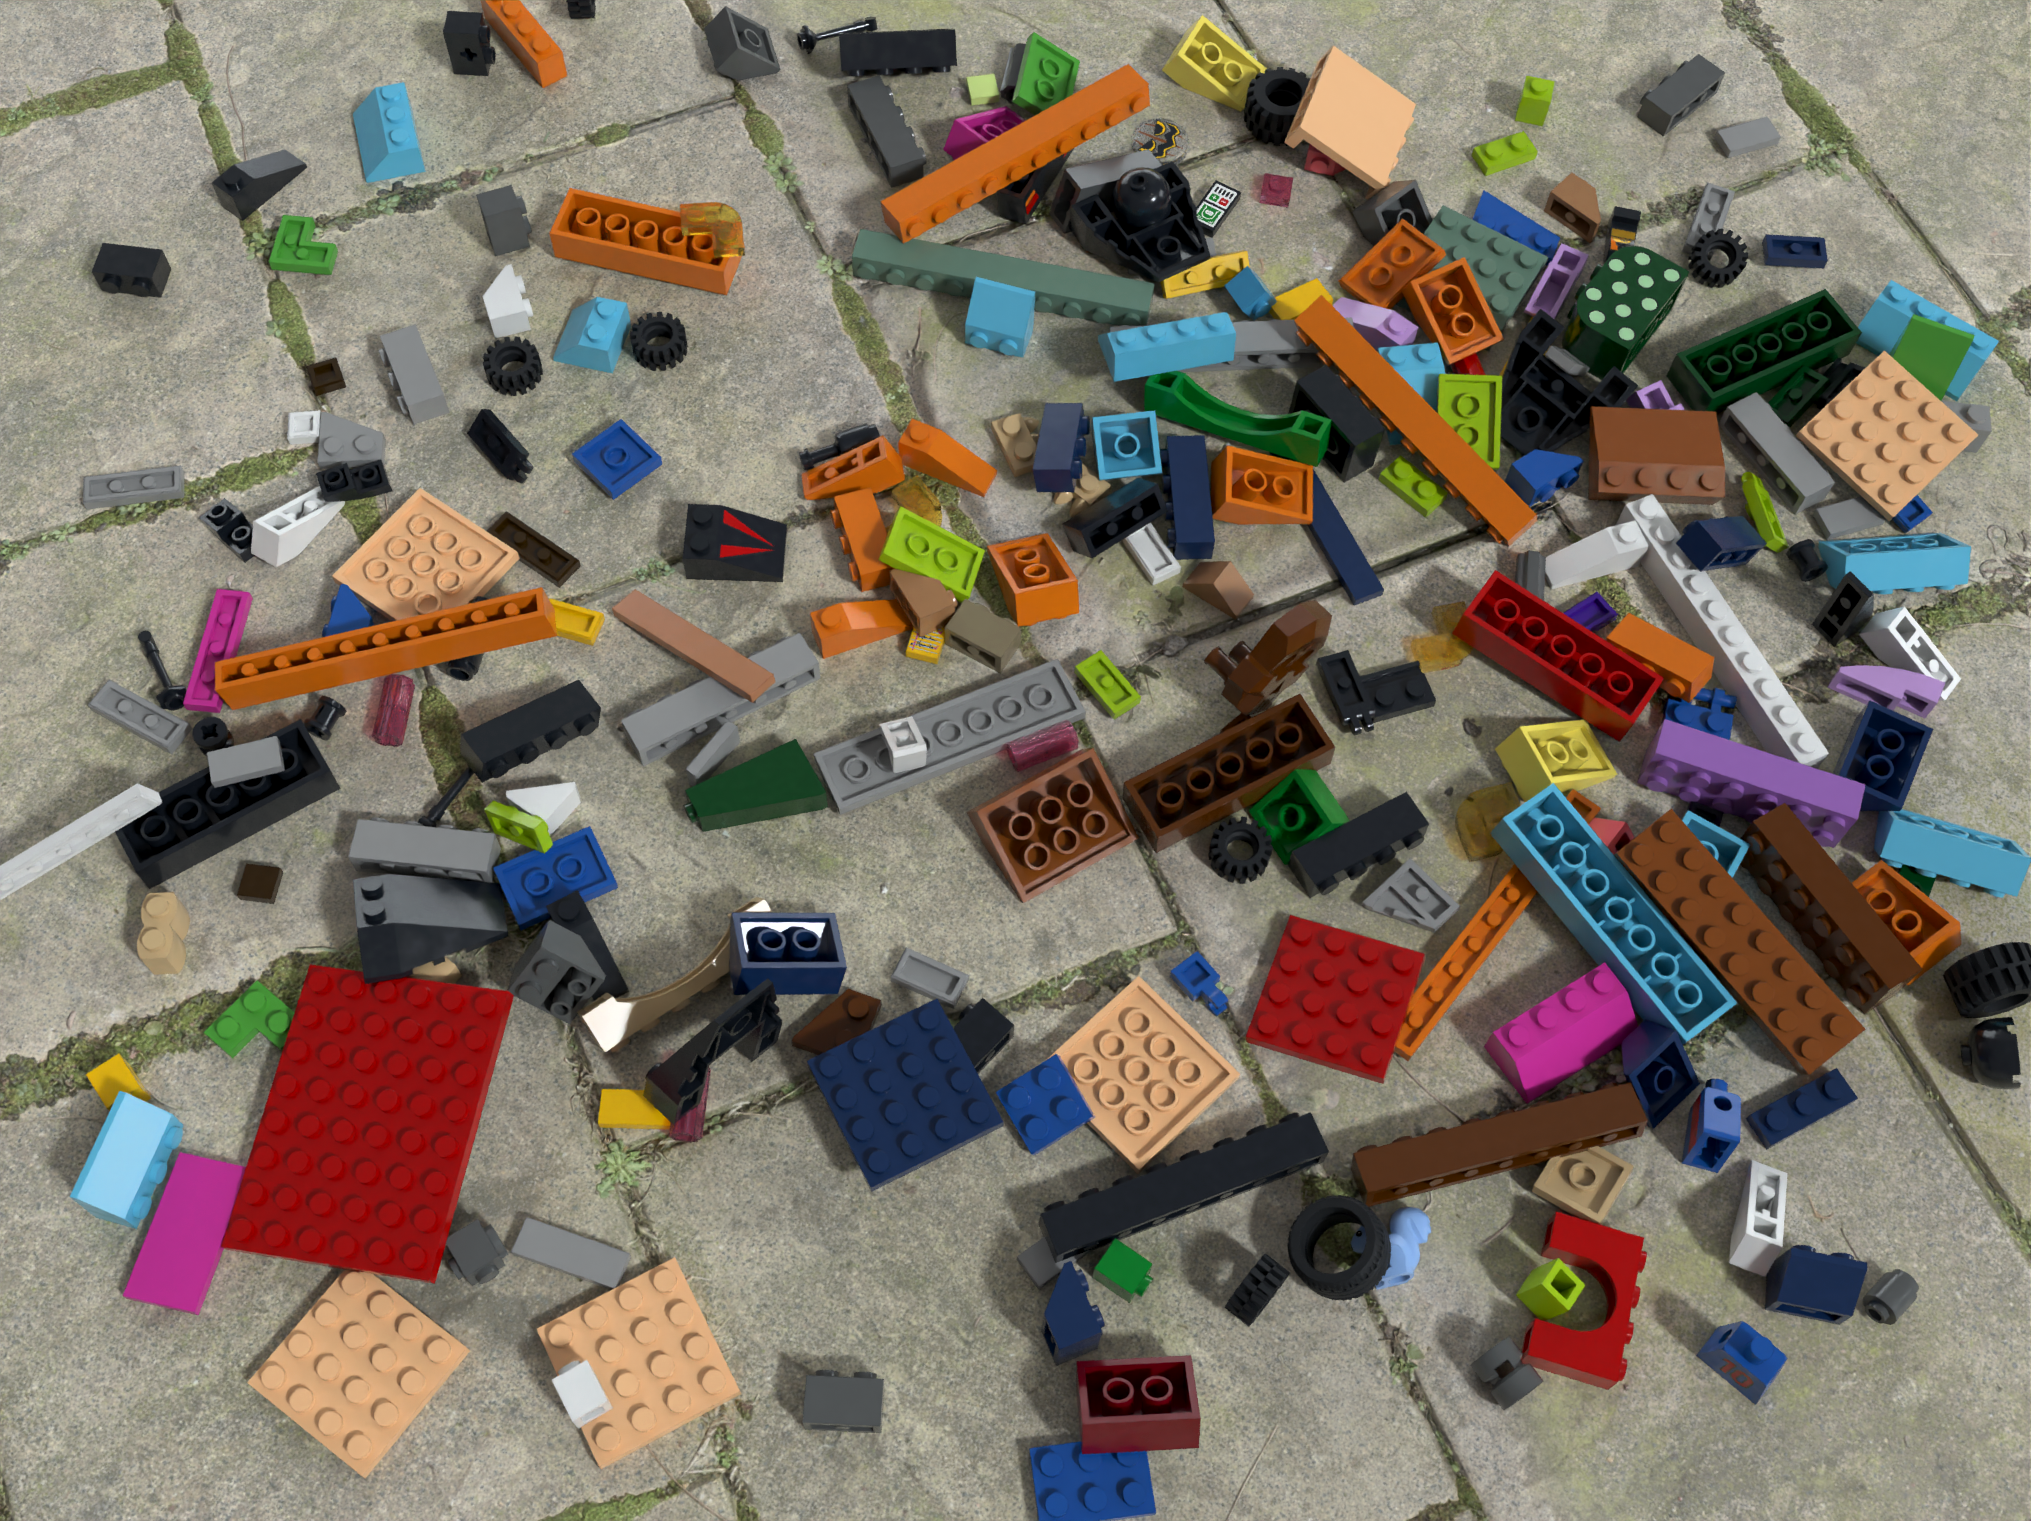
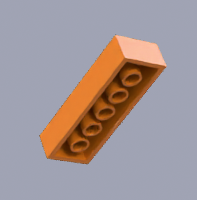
[549,188,745,295]

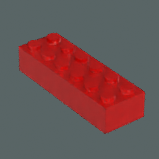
[1452,570,1664,742]

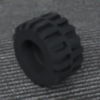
[1244,67,1311,146]
[1943,942,2031,1018]

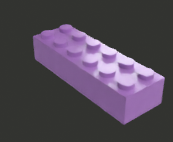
[1637,719,1865,848]

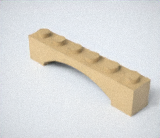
[577,897,772,1052]

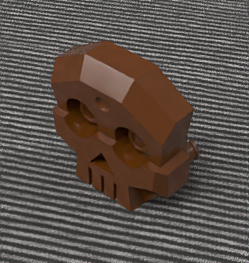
[1204,600,1332,717]

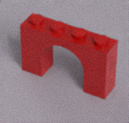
[1521,1212,1647,1390]

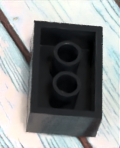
[1288,365,1385,483]

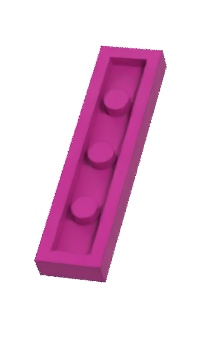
[183,589,253,713]

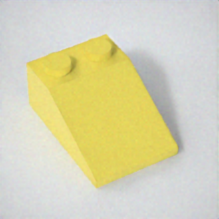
[1162,15,1267,112]
[1495,719,1617,802]

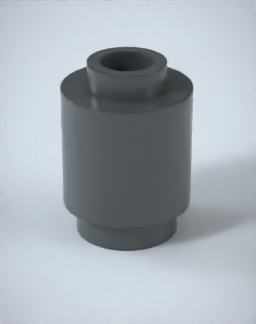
[1863,1269,1919,1325]

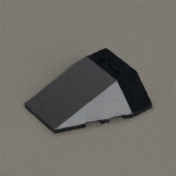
[353,874,508,984]

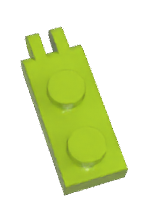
[1741,471,1789,553]

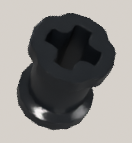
[1786,539,1828,582]
[303,696,347,740]

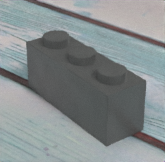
[1637,54,1725,136]

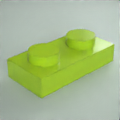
[1471,131,1538,176]
[1378,455,1448,518]
[1074,650,1141,720]
[484,800,553,854]

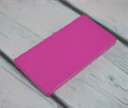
[123,1152,246,1315]

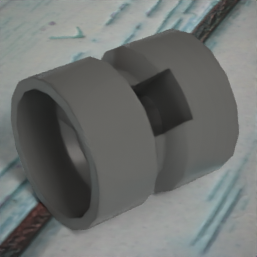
[1470,1336,1544,1411]

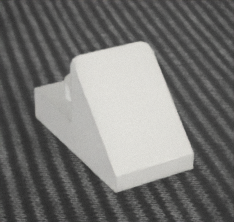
[880,716,927,773]

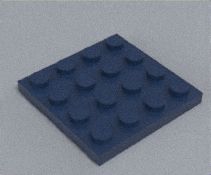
[807,998,1004,1192]

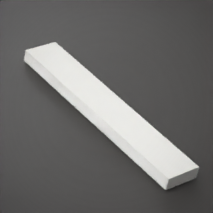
[0,784,162,900]

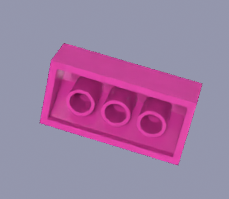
[1484,962,1638,1104]

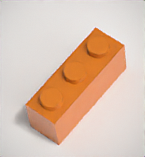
[830,487,895,592]
[1606,613,1715,703]

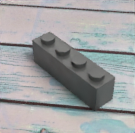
[847,75,927,188]

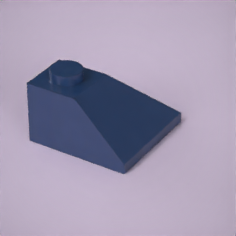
[1622,1020,1700,1129]

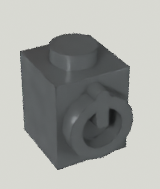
[446,1219,509,1286]

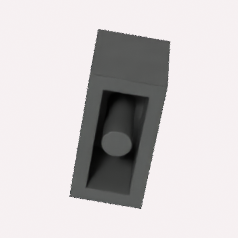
[476,185,532,257]
[802,1370,885,1433]

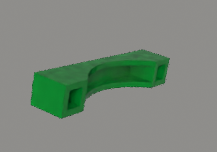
[1144,371,1332,467]

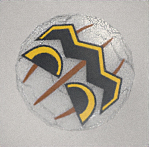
[1131,118,1189,165]

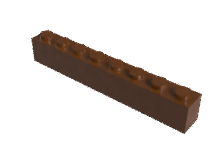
[1351,1082,1648,1207]

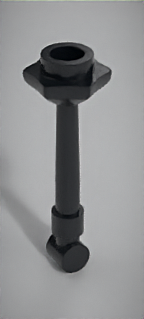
[797,17,878,54]
[138,631,186,711]
[418,764,474,827]

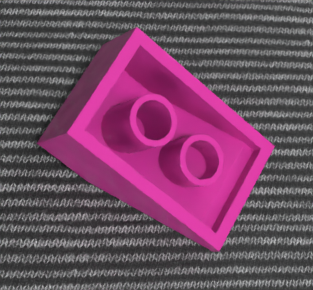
[943,106,1026,160]

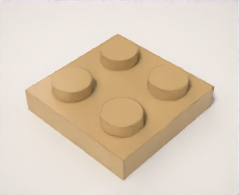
[1532,1146,1634,1225]

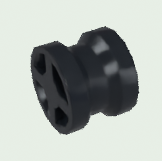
[192,717,234,757]

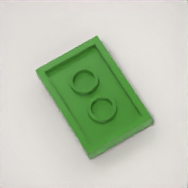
[1012,32,1080,115]

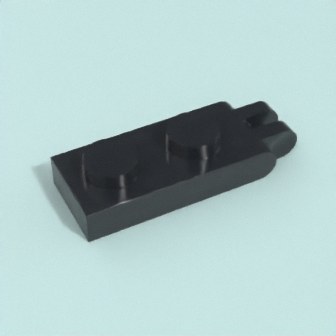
[467,409,534,484]
[1316,650,1375,736]

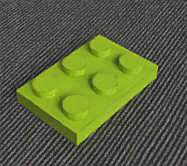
[1437,374,1502,470]
[878,506,985,603]

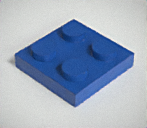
[572,419,662,500]
[996,1054,1095,1155]

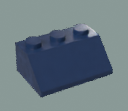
[1833,701,1933,811]
[729,912,847,995]

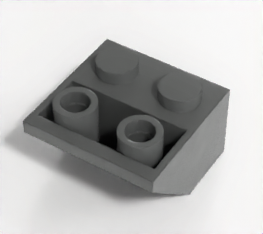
[507,920,606,1024]

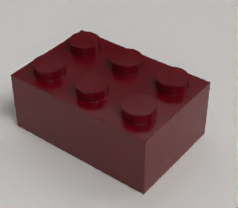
[1076,1355,1201,1454]

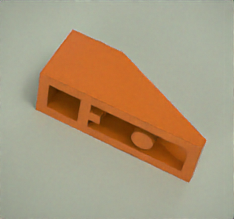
[898,419,997,497]
[801,435,905,500]
[810,599,914,659]

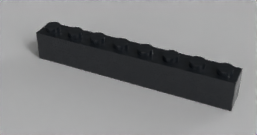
[1039,1112,1329,1263]

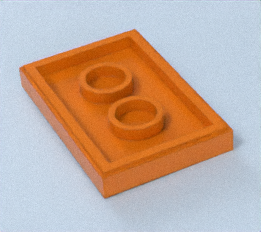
[1339,218,1446,309]

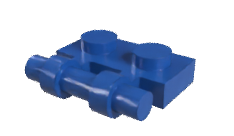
[1662,687,1737,740]

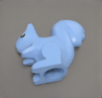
[1351,1207,1431,1290]

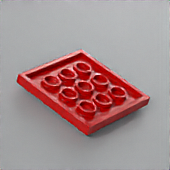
[1246,915,1425,1084]

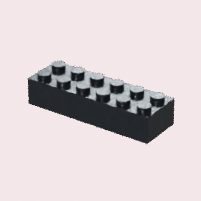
[115,719,341,889]

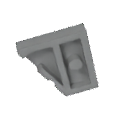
[318,412,386,469]
[1362,858,1460,933]

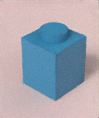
[1224,266,1277,321]

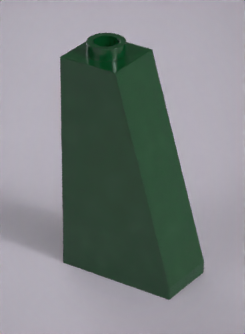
[683,739,828,832]

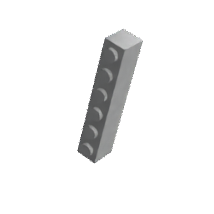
[621,633,821,767]

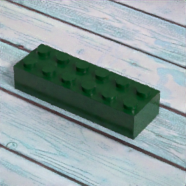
[1666,289,1862,414]

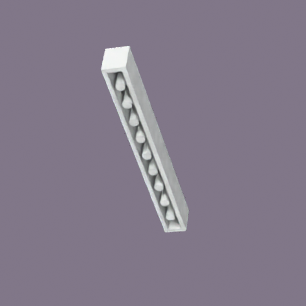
[1616,494,1829,769]

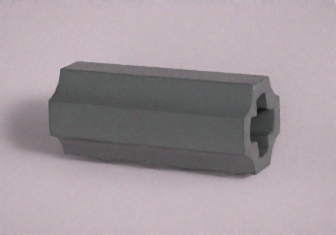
[1000,43,1026,104]
[1515,550,1546,601]

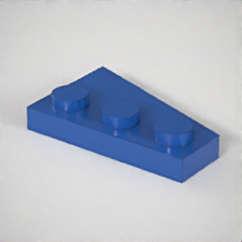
[1472,190,1560,266]

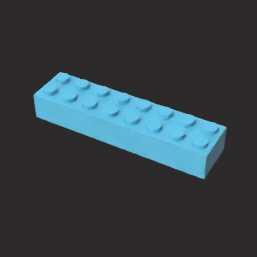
[1490,783,1737,1044]

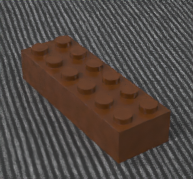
[1122,694,1336,853]
[1740,803,1922,1015]

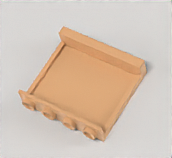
[1284,45,1416,200]

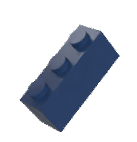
[1032,403,1090,492]
[1676,516,1767,572]

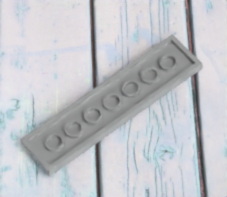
[813,659,1086,815]

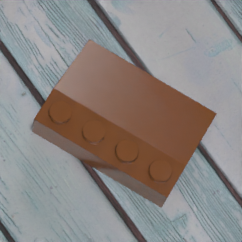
[1588,406,1725,505]
[967,748,1139,903]

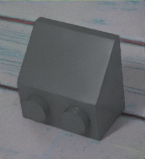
[704,6,781,81]
[1353,180,1433,246]

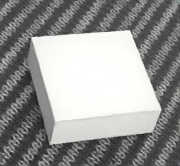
[287,410,321,445]

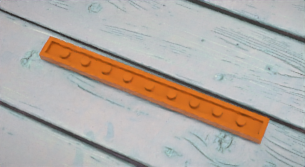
[1394,789,1601,1061]

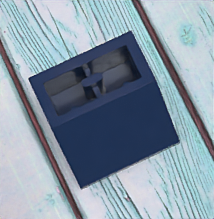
[1765,1245,1867,1325]
[1041,1261,1105,1366]

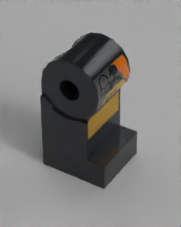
[1603,206,1641,262]

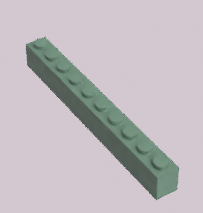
[852,229,1155,326]

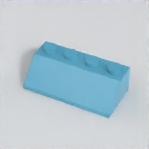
[1856,280,1999,401]
[1098,312,1236,382]
[1818,533,1971,595]
[1874,809,2031,898]

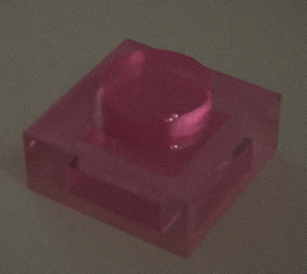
[1259,173,1293,208]

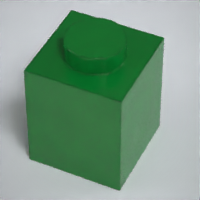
[1092,1238,1154,1303]

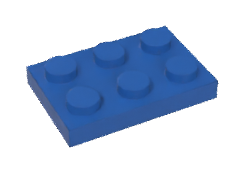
[493,826,618,930]
[1029,1441,1156,1521]

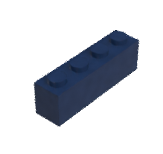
[1160,435,1215,560]

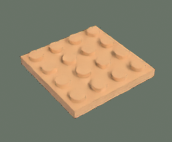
[1796,350,1978,521]
[332,488,520,621]
[1045,976,1240,1174]
[537,1257,741,1469]
[247,1269,470,1479]

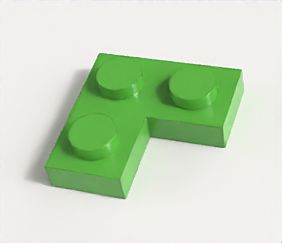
[269,215,338,275]
[204,980,295,1058]

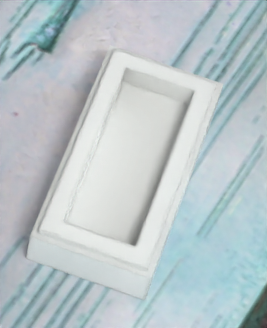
[1122,522,1181,586]

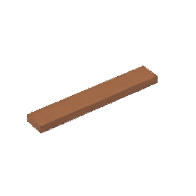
[612,589,776,703]

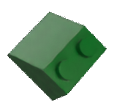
[1249,769,1350,865]

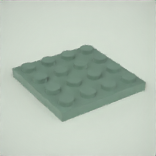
[1396,205,1548,352]

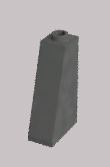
[1049,149,1162,234]

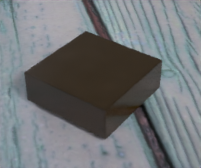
[306,357,347,396]
[237,863,283,904]

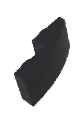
[316,460,392,502]
[199,498,255,563]

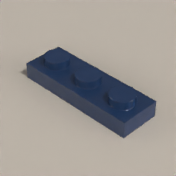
[1746,1068,1858,1150]

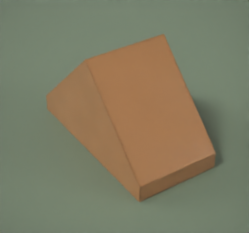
[1182,561,1254,620]

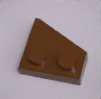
[791,989,882,1055]

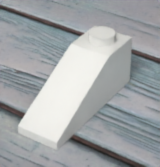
[251,486,345,568]
[1545,520,1649,589]
[1859,607,1961,701]
[1729,1160,1787,1277]

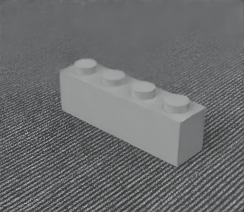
[1718,392,1835,515]
[348,818,501,883]

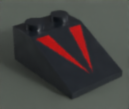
[682,504,787,582]

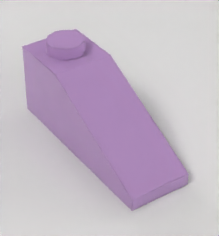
[1332,297,1418,351]

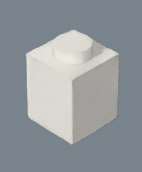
[552,1360,613,1428]

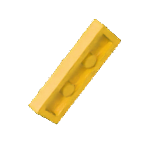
[1161,250,1250,299]

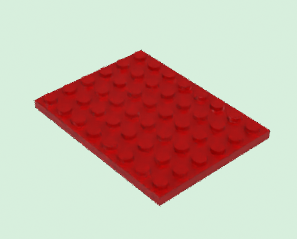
[221,964,514,1284]

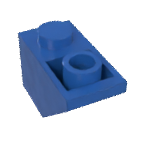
[1505,449,1584,507]
[322,584,375,637]

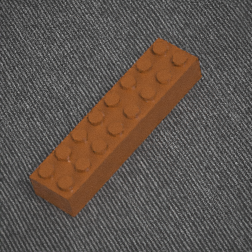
[1614,809,1866,1075]

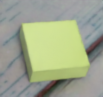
[966,74,999,106]

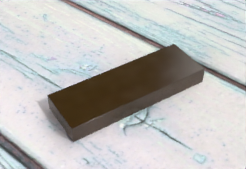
[487,511,581,588]

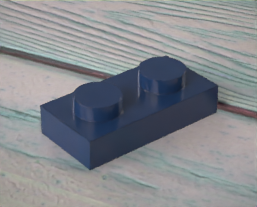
[1762,234,1828,269]

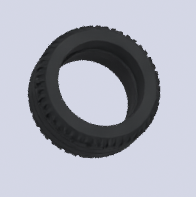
[1287,1195,1391,1301]

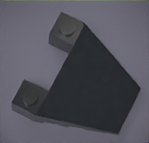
[1069,161,1210,282]
[1500,309,1638,456]
[643,978,782,1125]

